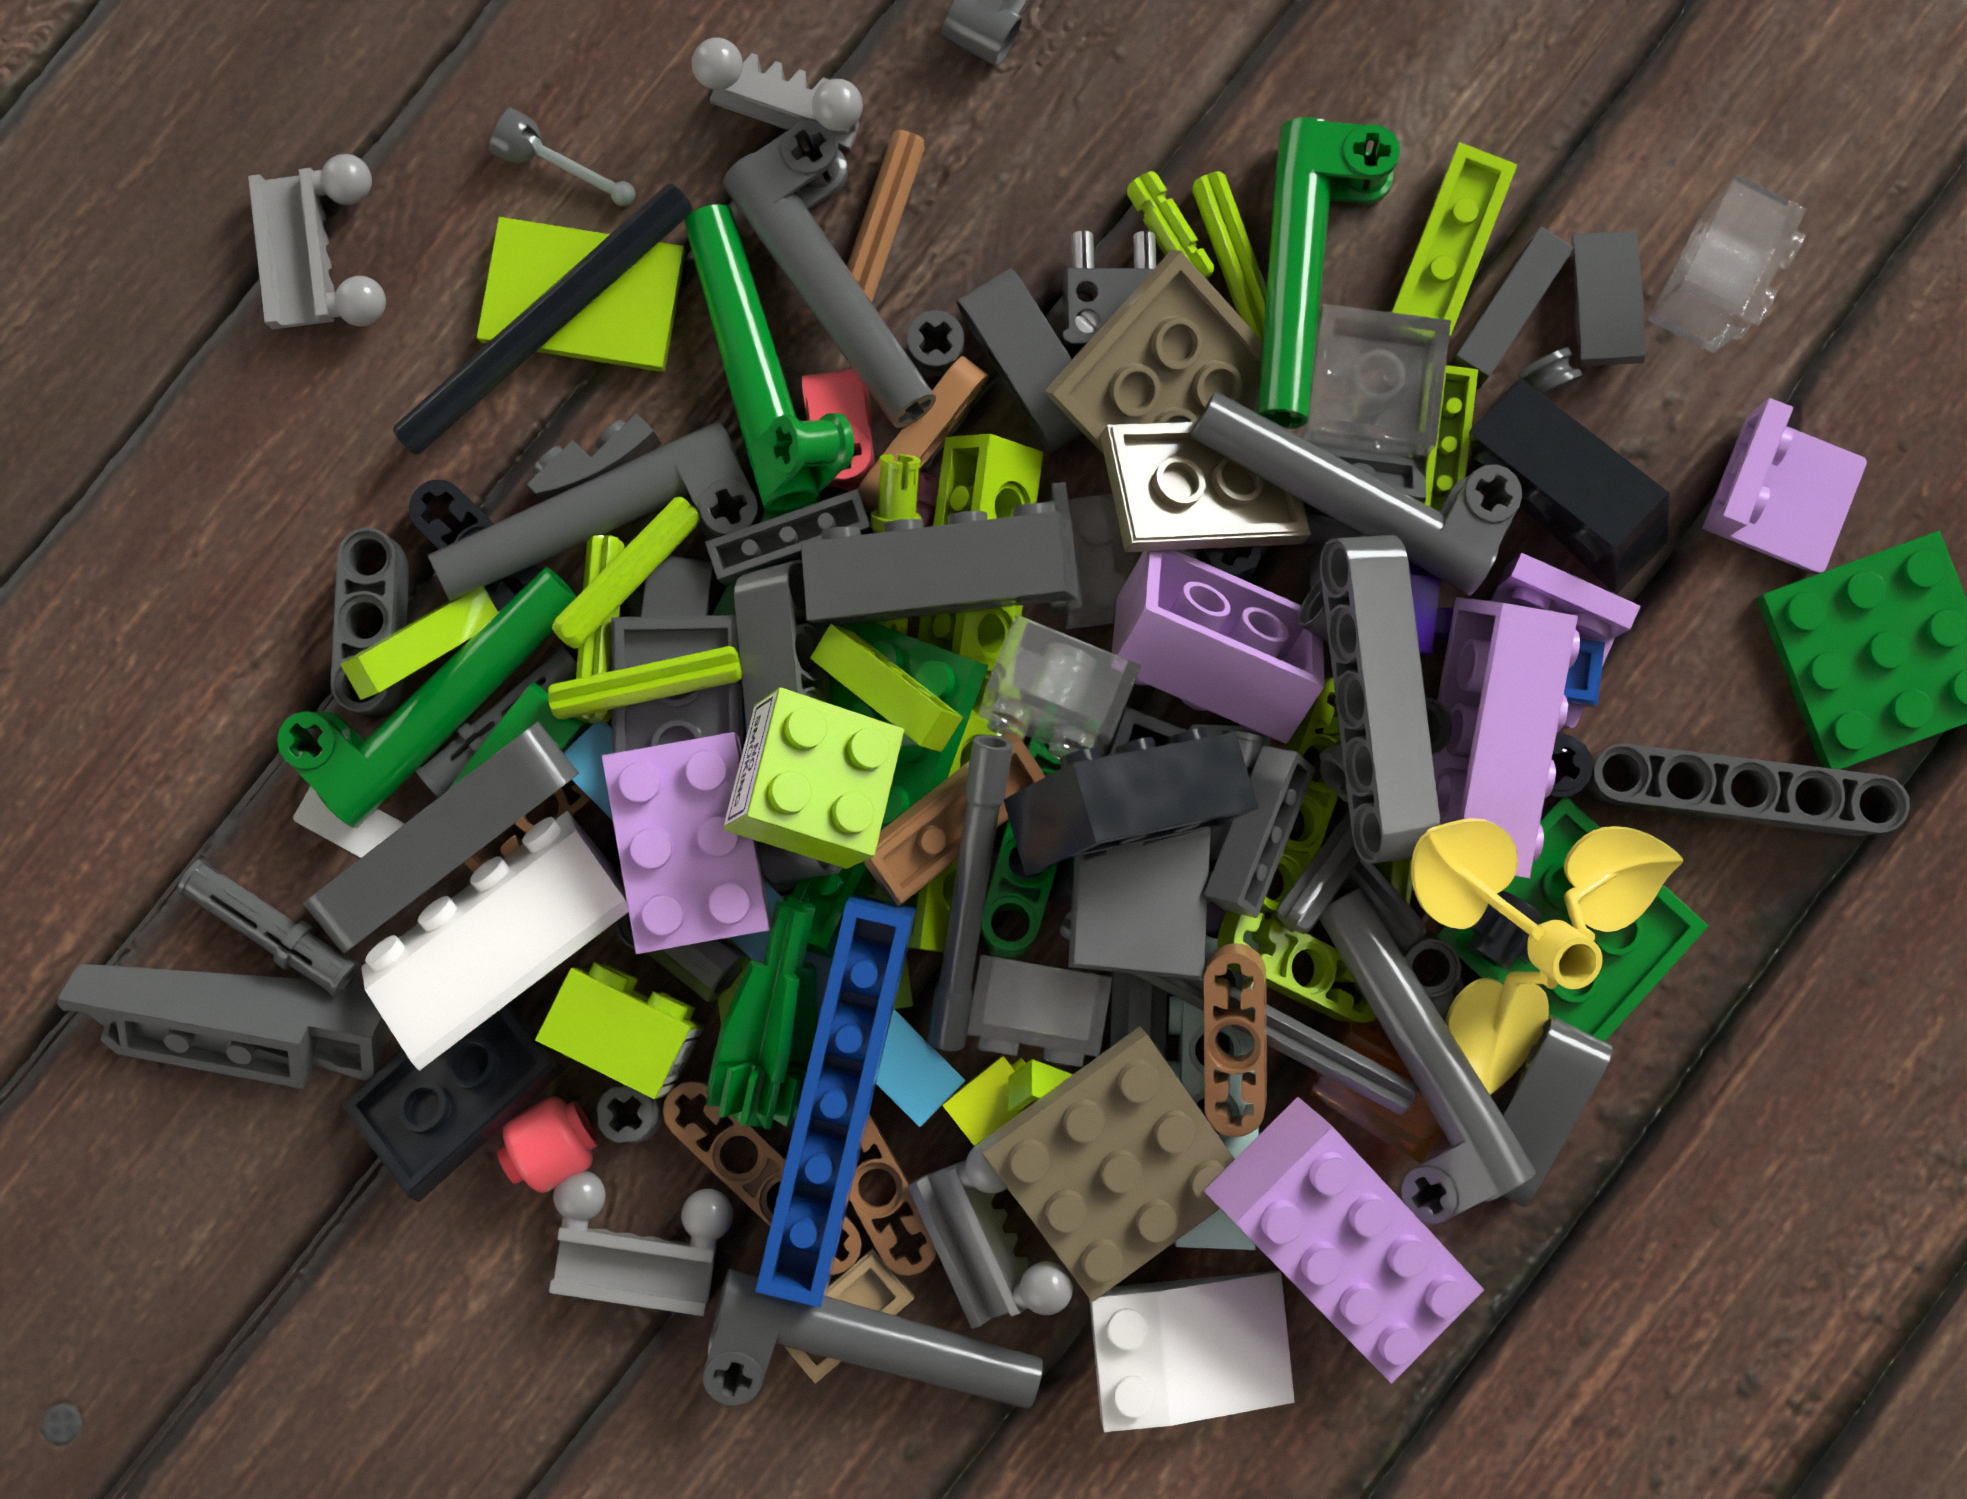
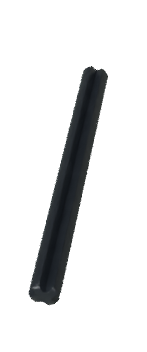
[393,183,693,455]

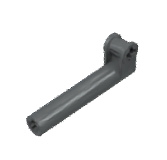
[723,120,936,428]
[1190,391,1522,595]
[428,421,758,601]
[1319,887,1537,1224]
[703,1269,1043,1409]

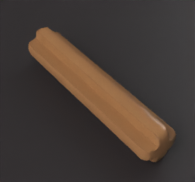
[847,130,925,302]

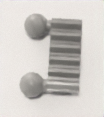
[692,37,863,151]
[248,154,386,330]
[907,1145,1073,1329]
[549,1171,733,1316]

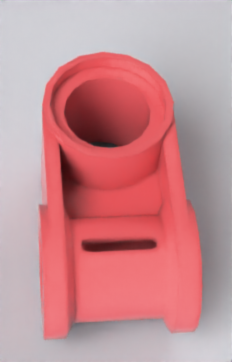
[802,369,875,492]

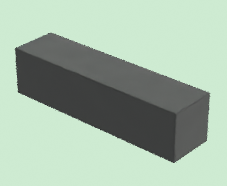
[1450,226,1574,385]
[705,489,874,587]
[1204,745,1316,918]

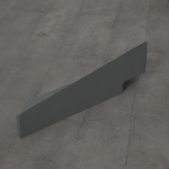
[57,964,388,1089]

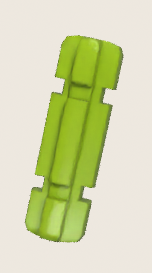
[1127,171,1214,279]

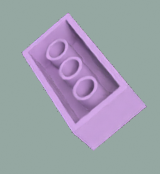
[1432,597,1580,878]
[1204,1097,1484,1384]

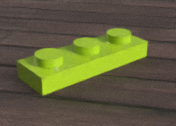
[1388,142,1518,342]

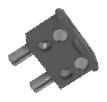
[1060,231,1156,354]

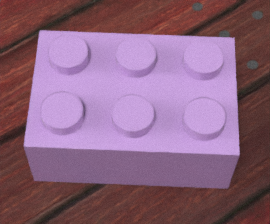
[1110,550,1325,744]
[602,732,772,954]

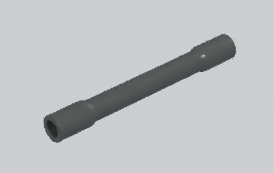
[927,735,1013,1051]

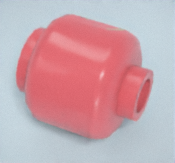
[497,1096,599,1193]

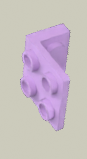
[1702,398,1867,574]
[1490,553,1640,729]

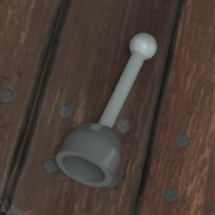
[488,107,636,207]

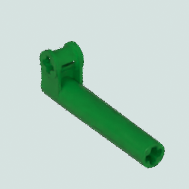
[1257,117,1400,429]
[684,204,854,513]
[277,567,577,828]

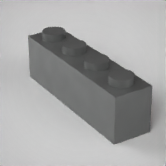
[801,503,1078,628]

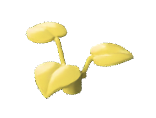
[1411,818,1683,1095]

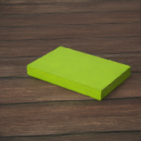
[477,217,686,372]

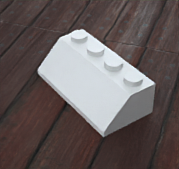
[361,811,629,1071]

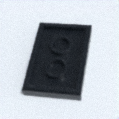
[341,1002,565,1203]

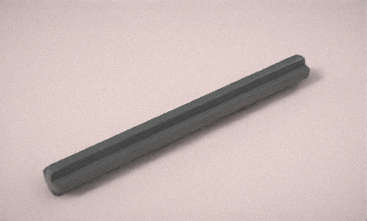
[1060,907,1418,1115]

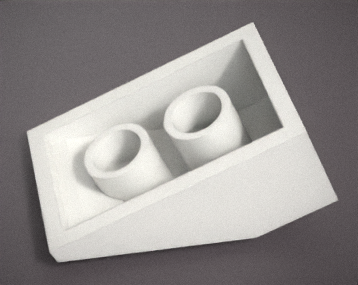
[1089,1270,1295,1432]

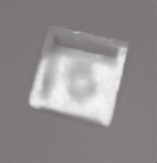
[1648,174,1807,354]
[1300,304,1451,460]
[978,614,1141,759]
[967,955,1112,1067]

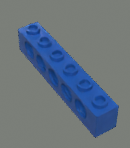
[755,894,917,1308]

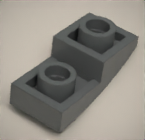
[1571,230,1646,367]
[527,413,662,501]

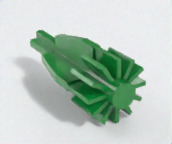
[706,896,817,1129]

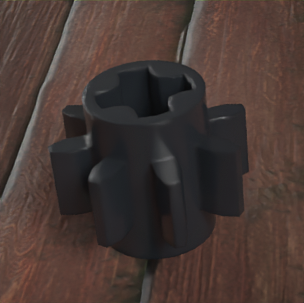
[1467,890,1543,972]

